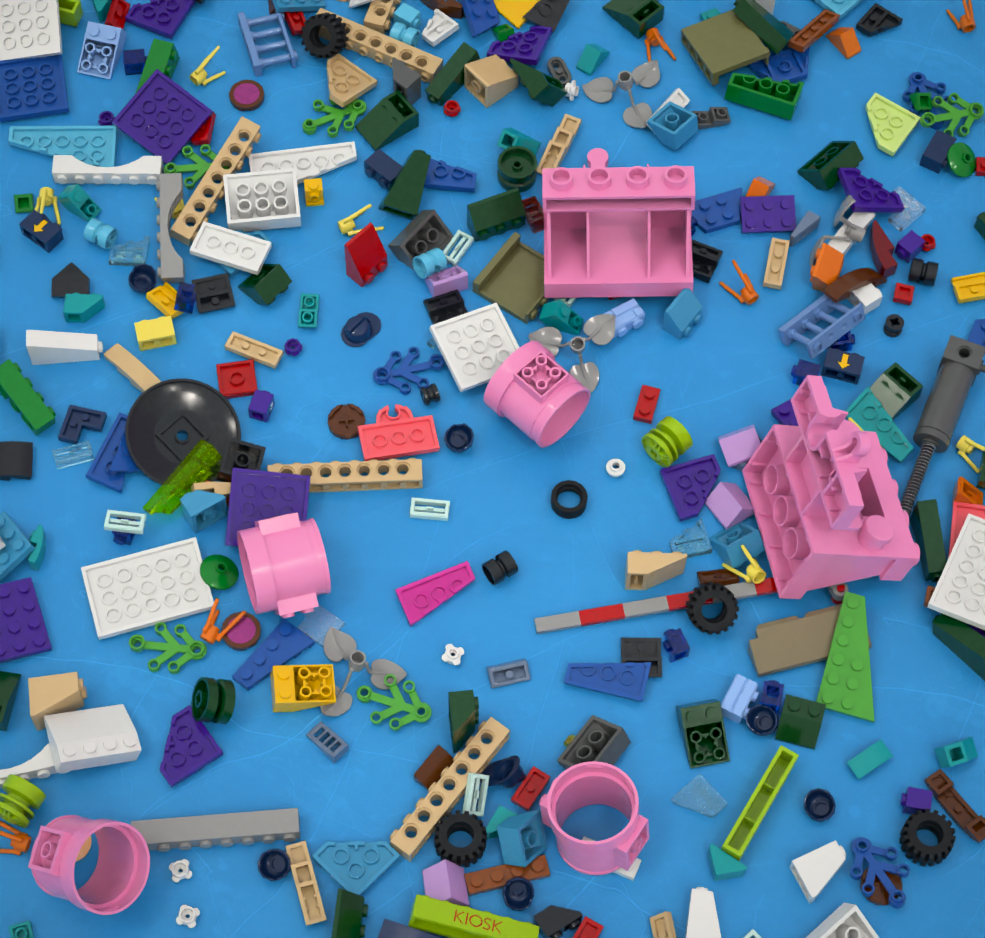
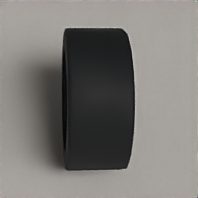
[551,480,588,519]

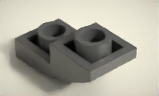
[692,107,731,129]

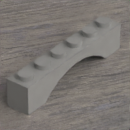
[156,173,185,284]

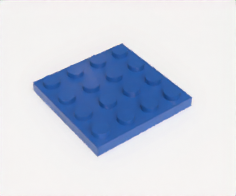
[0,54,69,122]

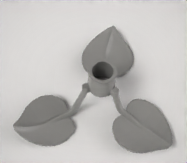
[582,60,660,129]
[809,195,866,267]
[529,314,615,393]
[320,627,407,717]

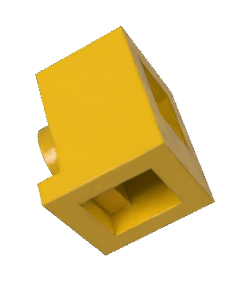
[304,178,324,207]

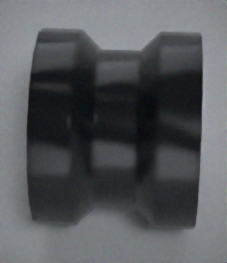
[883,314,904,337]
[420,383,440,406]

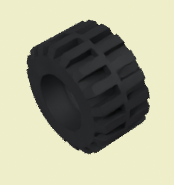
[300,13,349,59]
[686,582,739,635]
[899,809,956,867]
[434,810,487,868]

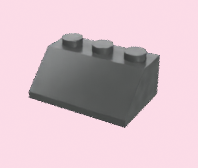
[388,210,454,271]
[557,715,631,769]

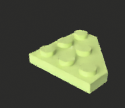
[865,93,921,157]

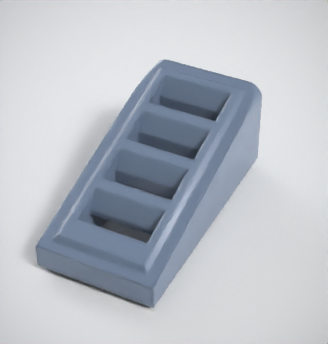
[789,211,821,247]
[306,722,349,763]

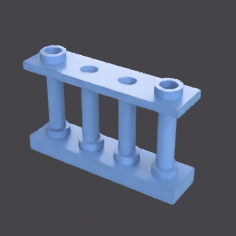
[237,6,298,77]
[778,294,866,359]

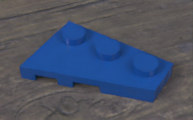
[424,158,476,192]

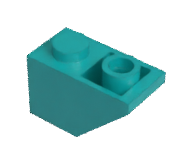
[497,127,541,156]
[57,184,102,222]
[63,293,105,323]
[539,299,584,335]
[934,737,978,768]

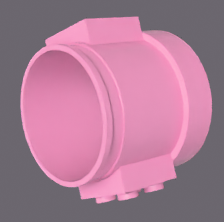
[483,341,591,448]
[237,513,331,618]
[539,761,650,875]
[28,815,150,915]

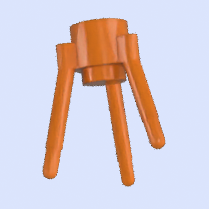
[946,0,976,33]
[644,28,676,62]
[719,260,759,305]
[200,598,246,644]
[0,821,32,856]

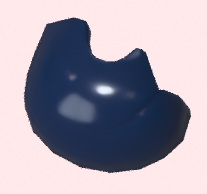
[128,264,157,294]
[444,423,474,453]
[746,704,778,736]
[804,788,836,822]
[258,849,291,881]
[502,876,534,911]

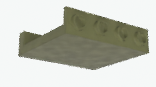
[681,10,770,86]
[472,232,549,324]

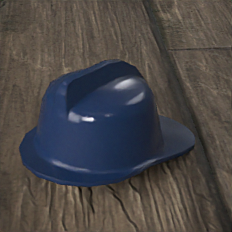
[341,312,381,347]
[480,755,526,789]

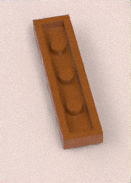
[788,9,840,53]
[464,855,550,896]

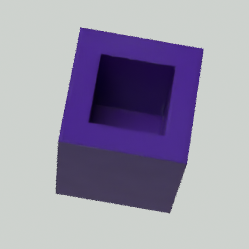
[894,230,925,263]
[248,390,275,423]
[900,787,933,814]

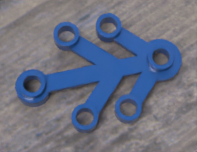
[902,72,953,130]
[373,346,444,395]
[850,837,910,909]

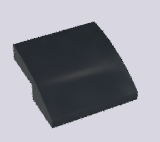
[692,240,723,283]
[192,273,235,314]
[423,289,468,325]
[0,441,33,481]
[621,637,662,677]

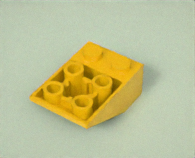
[270,664,336,712]

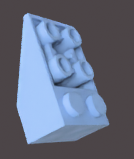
[77,21,127,80]

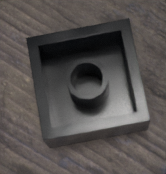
[217,437,266,483]

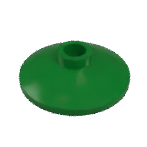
[947,142,976,178]
[200,555,238,590]

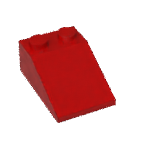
[344,222,388,287]

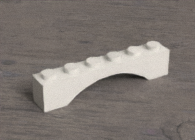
[52,155,164,185]
[0,743,70,788]

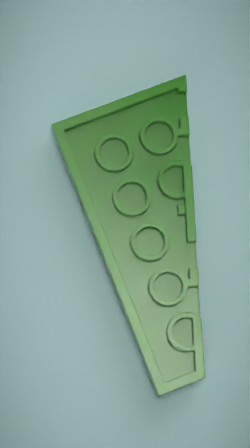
[816,591,875,723]

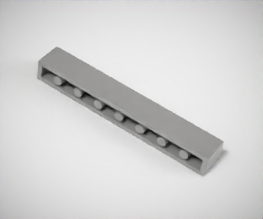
[131,808,300,852]

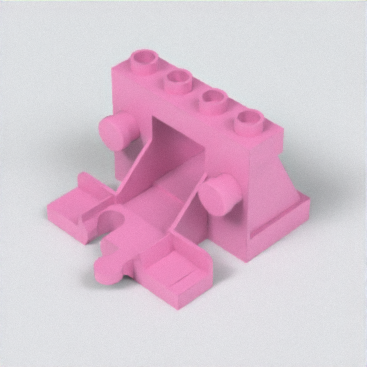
[542,148,695,298]
[742,375,920,599]

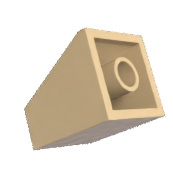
[464,54,519,108]
[28,672,87,731]

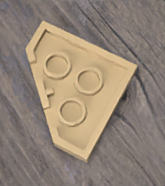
[326,54,378,108]

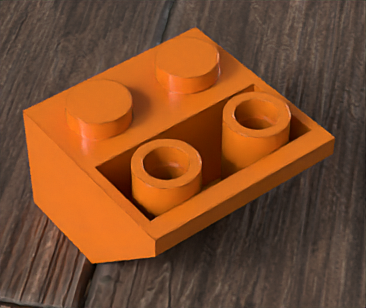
[810,243,844,291]

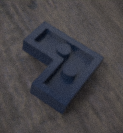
[58,405,107,445]

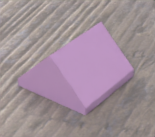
[425,265,468,297]
[718,424,761,467]
[705,482,754,530]
[422,859,469,906]

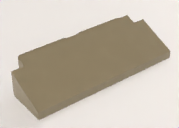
[748,604,872,677]

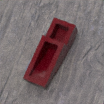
[869,220,898,278]

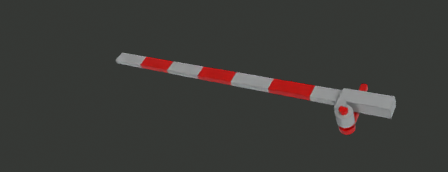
[534,577,871,634]

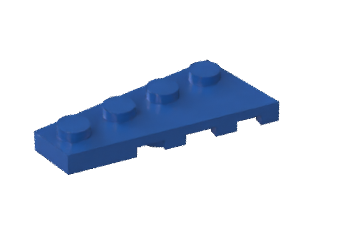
[86,412,128,493]
[232,619,315,691]
[564,662,651,702]

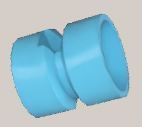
[389,22,420,48]
[83,218,118,250]
[413,248,447,279]

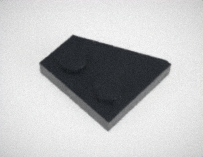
[856,3,903,37]

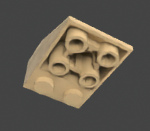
[625,550,687,590]

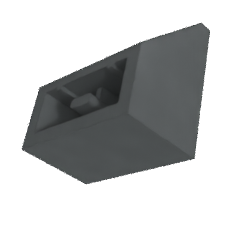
[392,57,421,105]

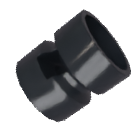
[908,258,939,286]
[482,550,518,586]

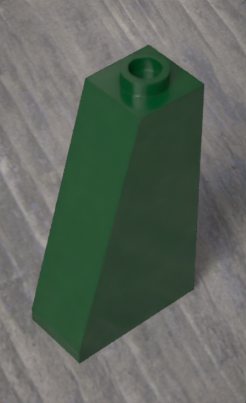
[733,0,794,55]
[425,42,480,106]
[378,150,431,220]
[910,499,947,582]
[932,614,985,681]

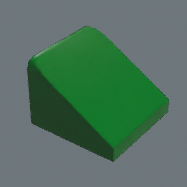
[492,23,515,42]
[910,92,932,111]
[14,193,34,213]

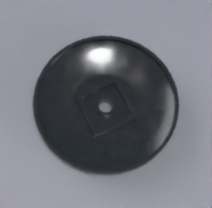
[125,379,241,490]

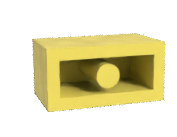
[134,316,177,351]

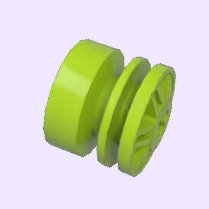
[641,416,693,467]
[0,774,46,828]

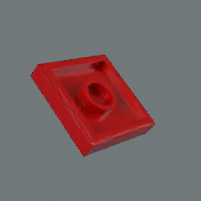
[216,359,257,399]

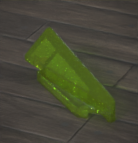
[143,439,223,515]

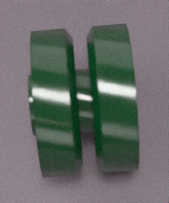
[497,146,537,192]
[191,677,236,724]

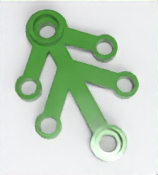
[920,93,984,137]
[302,99,367,138]
[164,144,230,189]
[129,622,207,674]
[357,674,432,731]

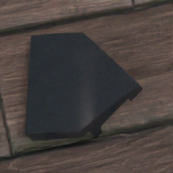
[52,262,90,298]

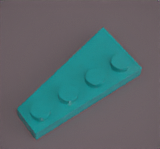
[846,387,913,464]

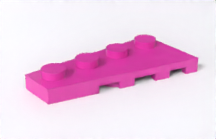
[395,561,475,627]

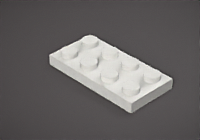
[189,221,272,275]

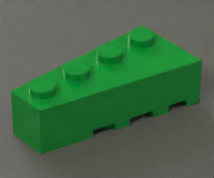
[135,39,180,94]
[725,73,805,120]
[0,359,56,436]

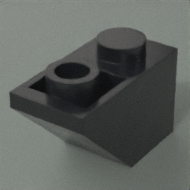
[533,905,583,938]

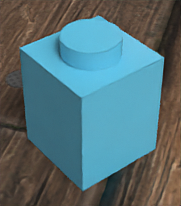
[393,2,421,29]

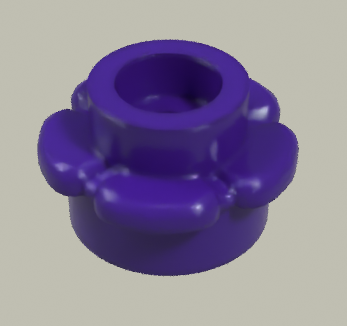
[98,111,115,126]
[284,338,302,356]

